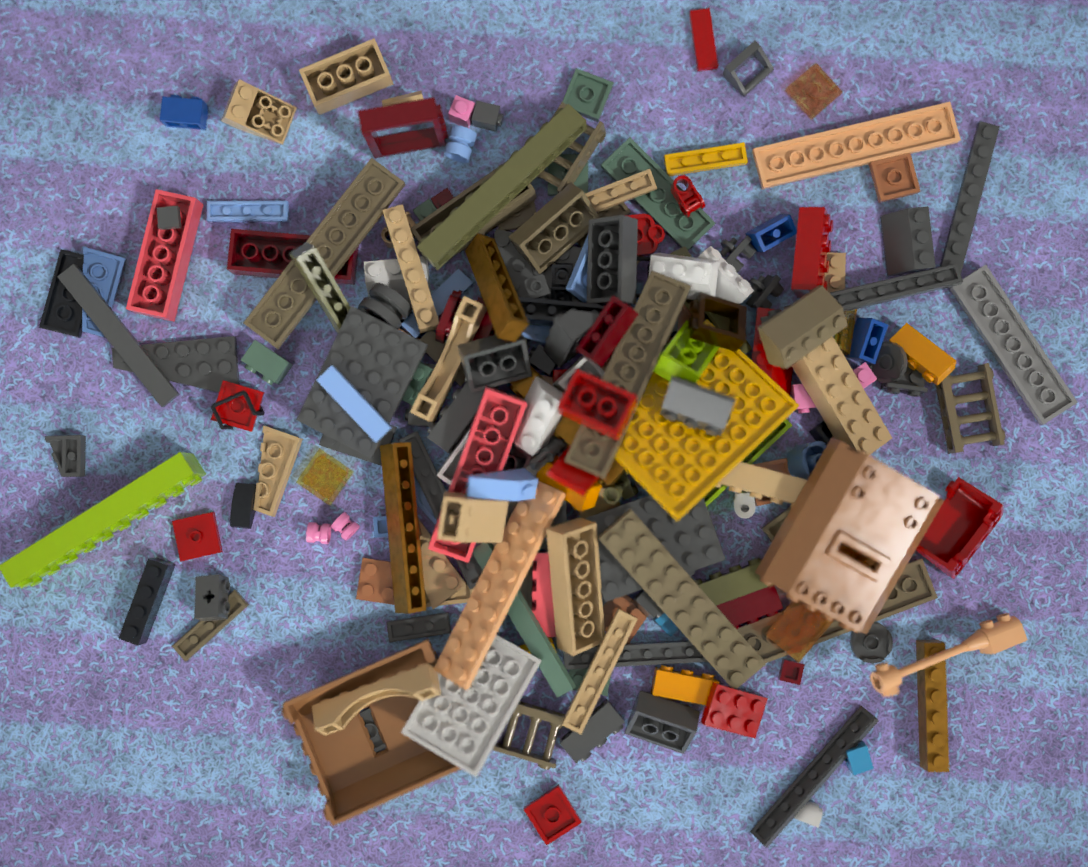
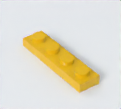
[663,142,748,176]

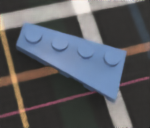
[82,246,126,338]

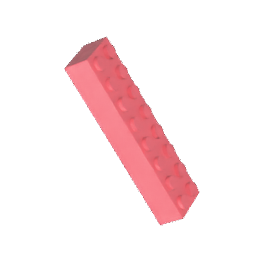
[428,386,527,563]

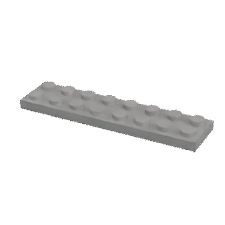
[949,265,1078,425]

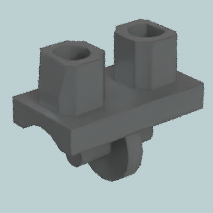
[720,235,757,273]
[746,275,784,309]

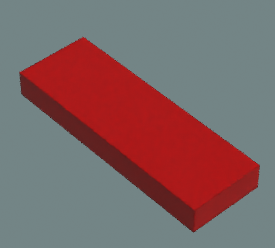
[689,8,718,72]

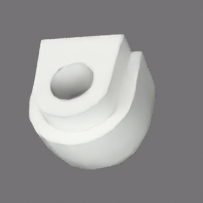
[733,491,756,519]
[794,801,823,828]

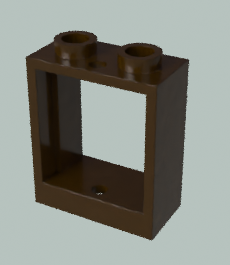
[688,292,747,352]

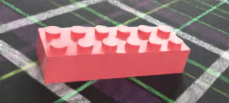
[126,189,204,322]

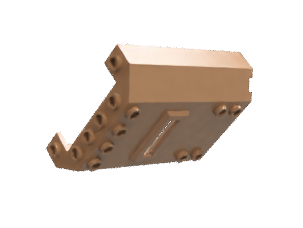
[755,438,944,634]
[281,638,461,826]

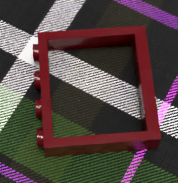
[358,97,449,158]

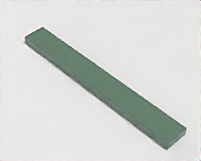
[472,543,576,698]

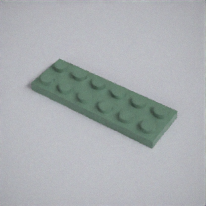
[601,137,716,250]

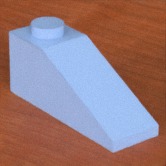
[466,468,538,501]

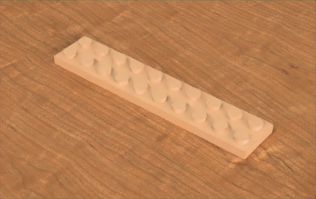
[752,102,961,189]
[434,481,566,690]

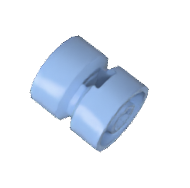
[444,125,477,163]

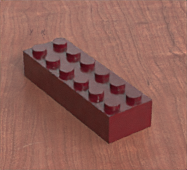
[227,229,359,285]

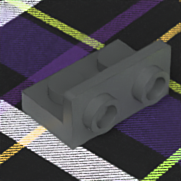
[881,366,928,397]

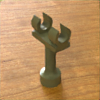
[603,471,639,504]

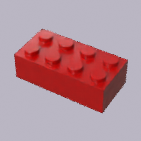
[791,207,833,298]

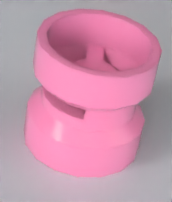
[331,512,360,541]
[306,522,332,544]

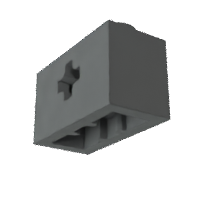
[194,574,230,621]

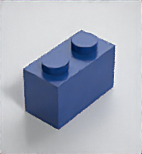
[160,95,209,130]
[745,214,797,252]
[844,317,888,364]

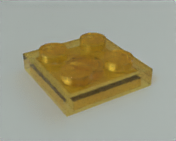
[296,448,354,506]

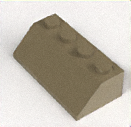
[508,183,600,274]
[758,285,848,369]

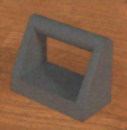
[722,41,774,97]

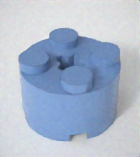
[786,441,827,480]

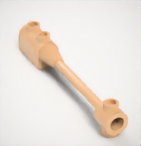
[870,613,1027,697]

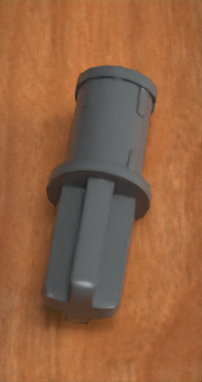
[529,438,565,471]

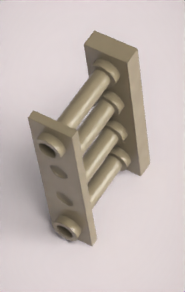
[538,102,606,193]
[935,363,1005,454]
[492,701,566,770]

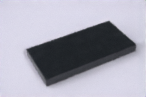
[39,249,84,338]

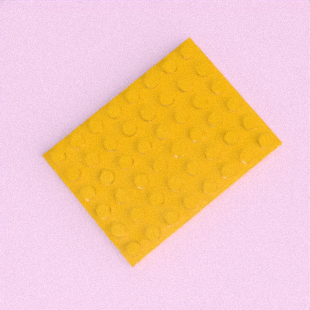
[614,319,799,522]

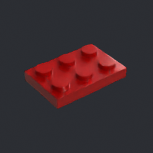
[700,682,768,738]

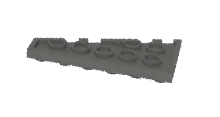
[112,336,240,392]

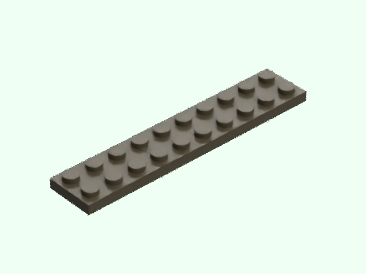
[243,157,406,349]
[564,271,691,480]
[598,508,767,689]
[737,558,938,663]

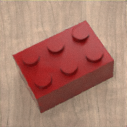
[557,369,638,441]

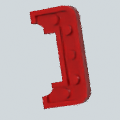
[916,477,1004,579]

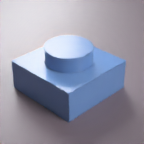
[373,516,388,538]

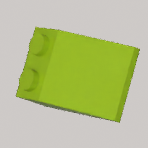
[654,320,719,384]

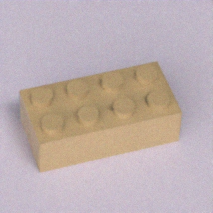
[299,38,393,115]

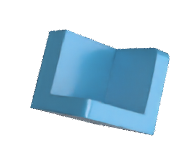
[653,613,679,636]
[845,741,874,775]

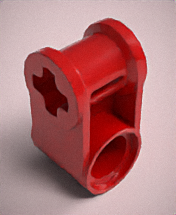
[671,175,705,218]

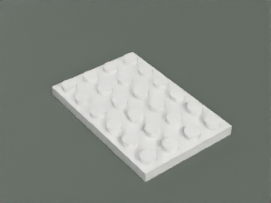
[401,635,542,778]

